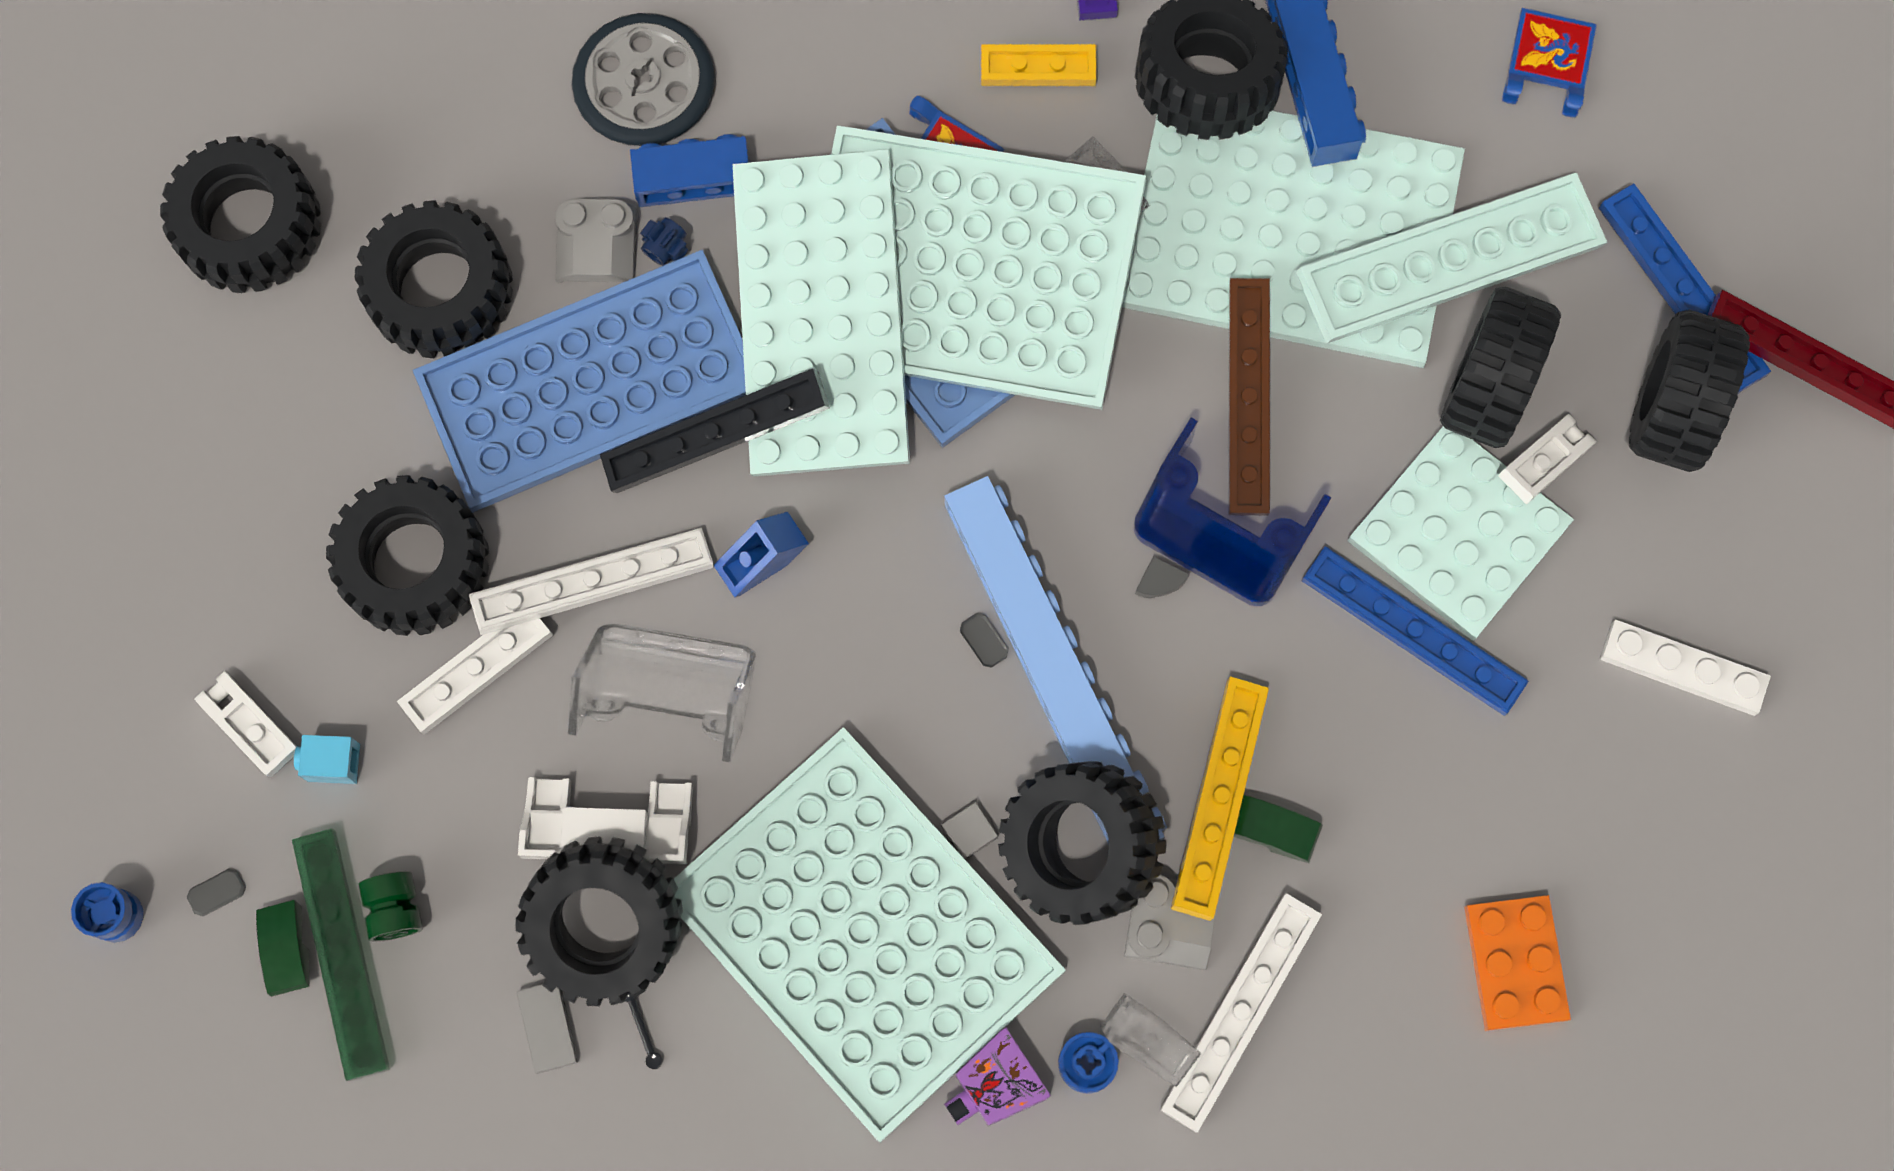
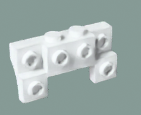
[518,777,693,864]

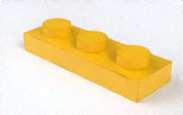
[981,44,1096,86]

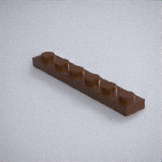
[1228,278,1270,516]

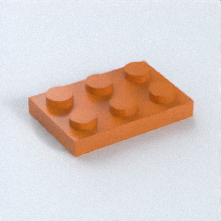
[1464,895,1571,1031]

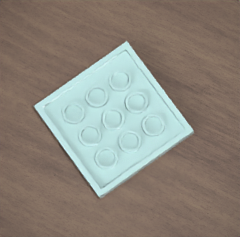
[1347,426,1574,641]

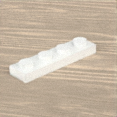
[397,618,553,735]
[1600,619,1771,716]

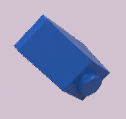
[713,512,809,598]

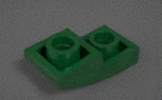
[1234,795,1323,863]
[256,900,310,997]

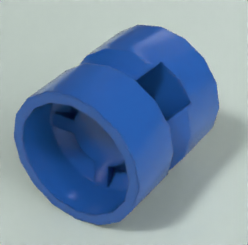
[71,882,144,943]

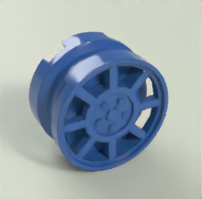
[1058,1032,1118,1094]

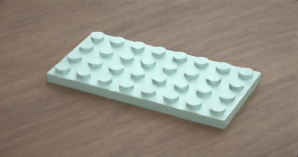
[733,149,910,477]

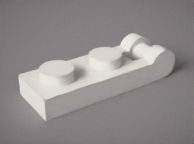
[1498,414,1597,505]
[194,671,297,778]

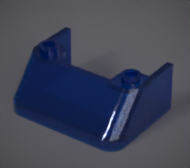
[1133,417,1332,606]

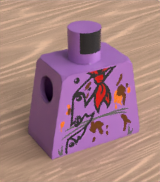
[944,1028,1051,1126]

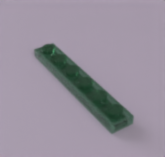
[292,828,390,1082]

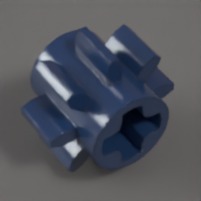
[639,217,688,266]

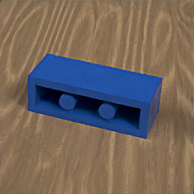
[630,134,750,208]

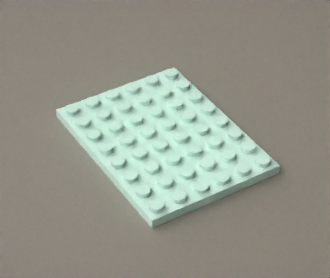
[1122,111,1465,368]
[831,125,1146,410]
[674,727,1066,1143]

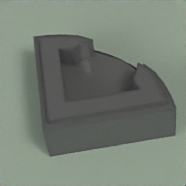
[1135,556,1189,598]

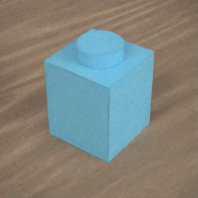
[294,735,361,784]

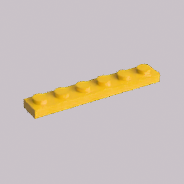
[1171,676,1269,921]

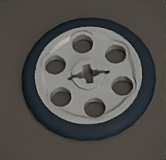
[571,13,715,146]

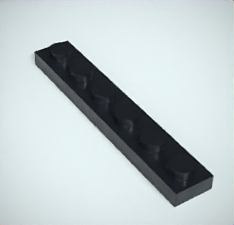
[600,369,830,493]

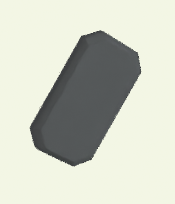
[960,613,1008,668]
[187,869,245,917]

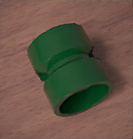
[358,871,423,942]

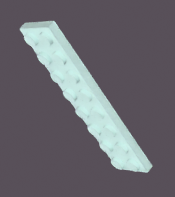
[1296,172,1607,344]

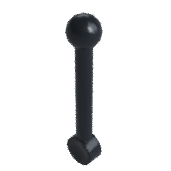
[625,993,663,1070]

